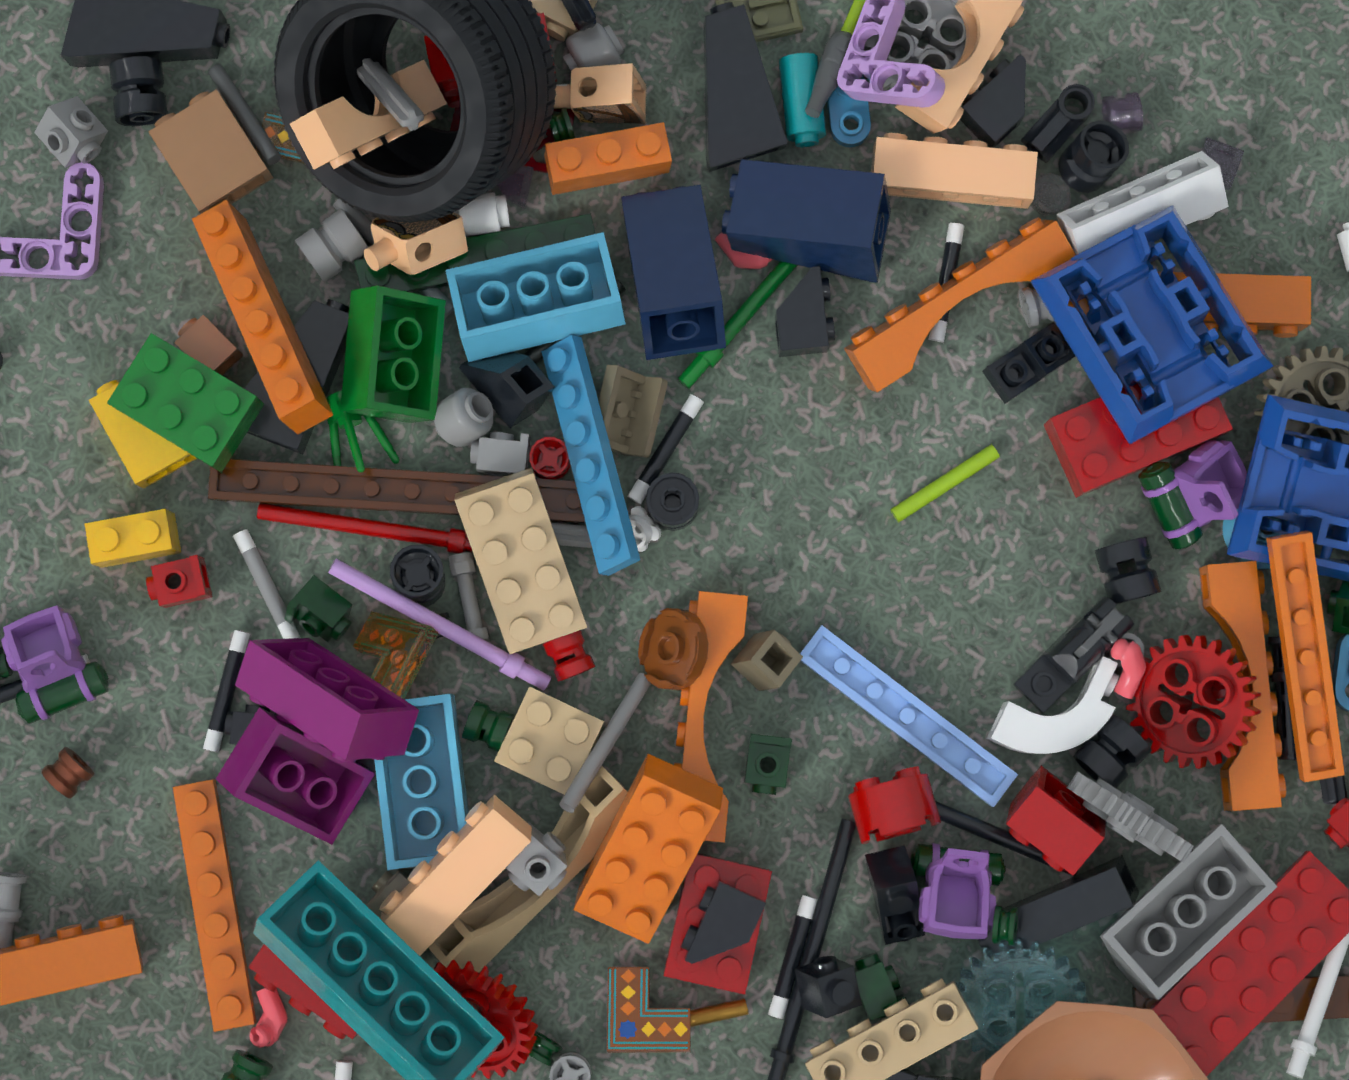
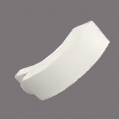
[986,656,1119,754]

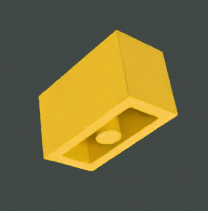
[84,509,181,568]

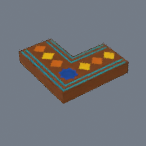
[607,967,691,1053]

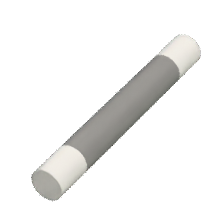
[233,529,301,639]

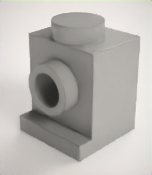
[470,432,531,476]

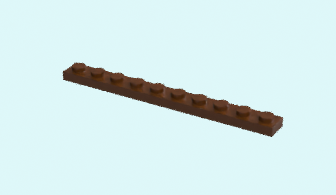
[208,459,586,523]

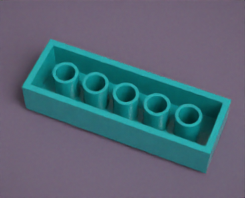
[253,860,505,1080]

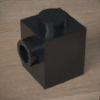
[794,956,862,1018]

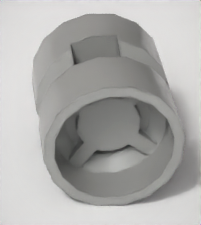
[295,208,368,283]

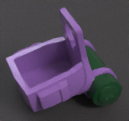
[1138,440,1247,549]
[1,605,109,724]
[911,843,1006,939]

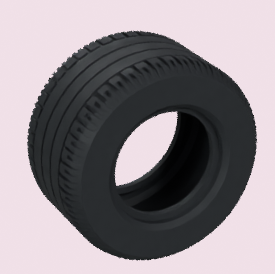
[274,0,557,222]

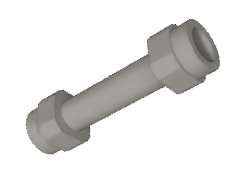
[448,552,490,652]

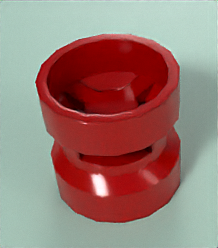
[529,437,571,480]
[543,630,596,682]

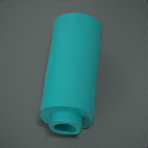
[779,53,826,148]

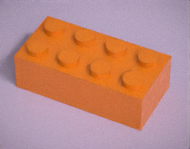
[573,754,723,944]

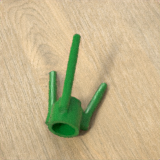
[326,390,400,473]

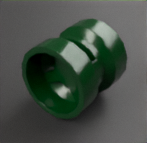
[462,700,515,752]

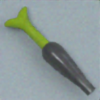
[805,0,865,118]

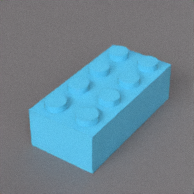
[446,232,626,362]
[374,694,469,870]

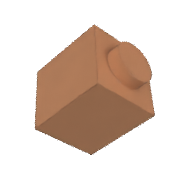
[174,314,243,376]

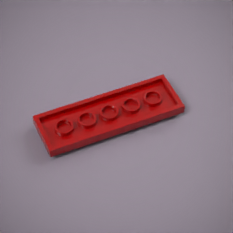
[1149,851,1349,1077]

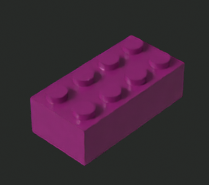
[235,638,419,763]

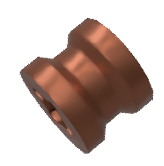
[41,747,95,799]

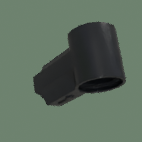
[1021,84,1095,163]

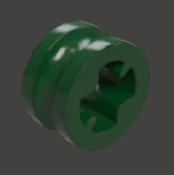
[549,107,575,142]
[992,906,1018,946]
[529,1031,562,1066]

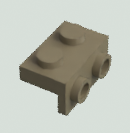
[598,365,668,458]

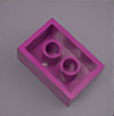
[216,707,375,845]

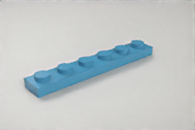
[541,334,641,576]

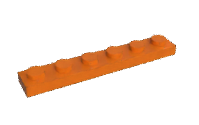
[1266,531,1345,782]
[173,779,257,1032]

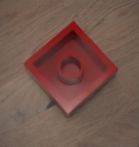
[1006,765,1106,876]

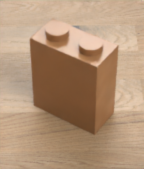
[148,89,273,213]

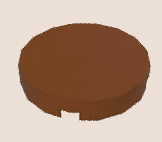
[638,608,708,690]

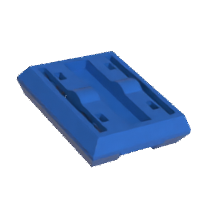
[1031,205,1273,445]
[1227,394,1349,581]

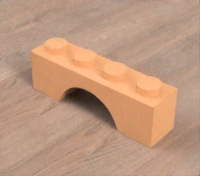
[895,0,1024,134]
[290,60,447,170]

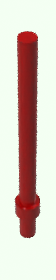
[257,503,473,554]

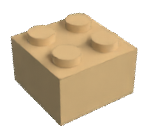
[494,686,605,795]

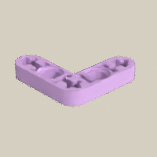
[837,0,945,108]
[0,162,104,280]

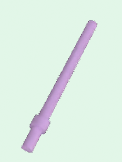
[328,559,551,691]

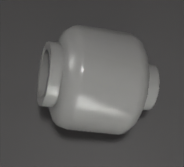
[563,22,625,71]
[434,388,493,447]

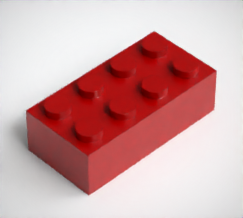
[1044,383,1233,498]

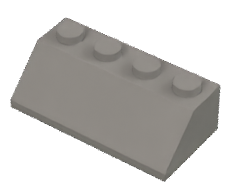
[1100,824,1277,1000]

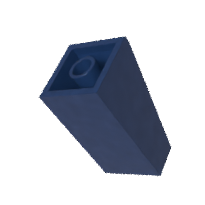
[722,159,891,283]
[621,184,726,360]

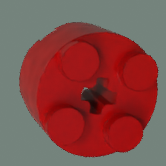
[848,766,941,844]

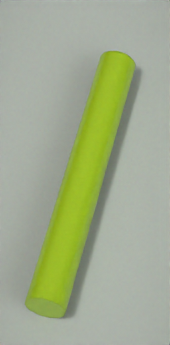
[890,444,1000,523]

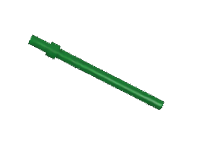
[677,261,797,389]

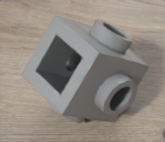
[34,96,108,168]
[506,822,567,896]

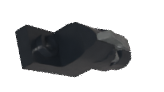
[1013,596,1134,713]

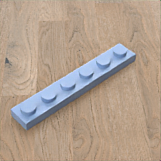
[800,625,1018,807]

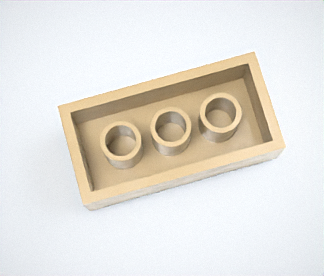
[454,467,587,655]

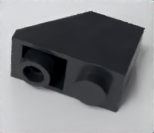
[960,54,1026,148]
[775,266,835,357]
[459,352,555,428]
[865,845,925,945]
[680,880,766,964]

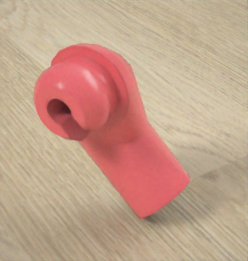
[715,233,773,269]
[1111,638,1146,699]
[249,988,288,1048]

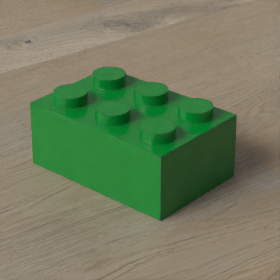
[340,285,446,423]
[107,333,264,473]

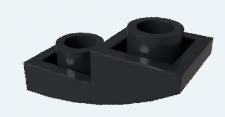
[982,322,1075,404]

